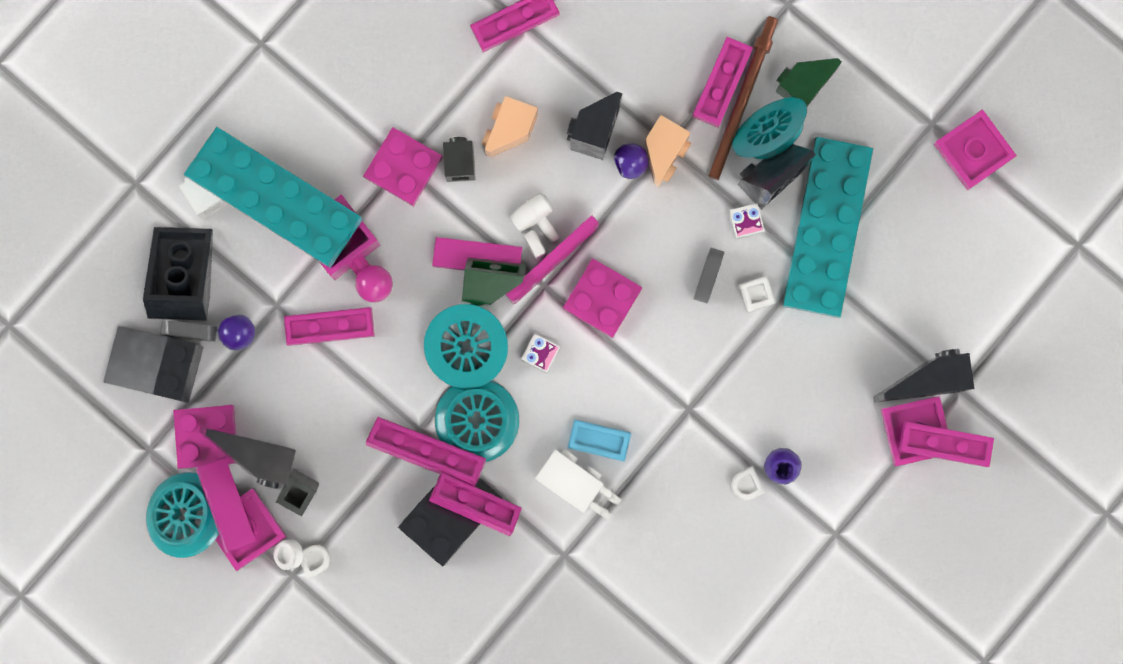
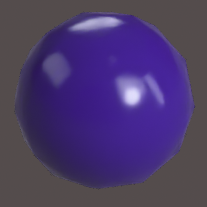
[614,143,649,179]
[218,315,255,351]
[764,448,802,485]

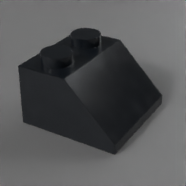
[567,92,622,160]

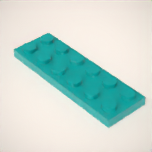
[183,126,363,268]
[782,137,874,318]

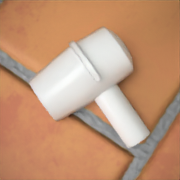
[510,193,560,243]

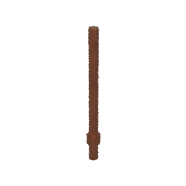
[708,16,778,181]

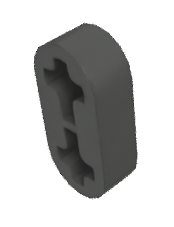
[693,247,724,304]
[160,320,217,342]

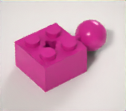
[320,194,393,303]

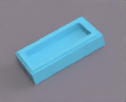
[568,419,631,462]

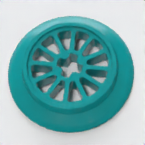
[732,97,807,159]
[424,304,508,389]
[435,381,519,462]
[146,472,219,558]

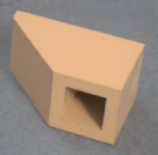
[482,96,538,157]
[644,115,692,187]

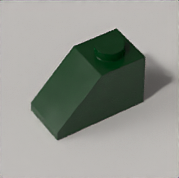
[776,58,842,107]
[462,257,526,306]

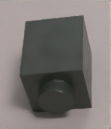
[443,137,476,182]
[276,469,319,517]

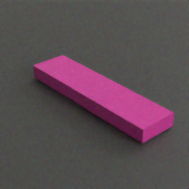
[506,215,599,304]
[366,417,486,487]

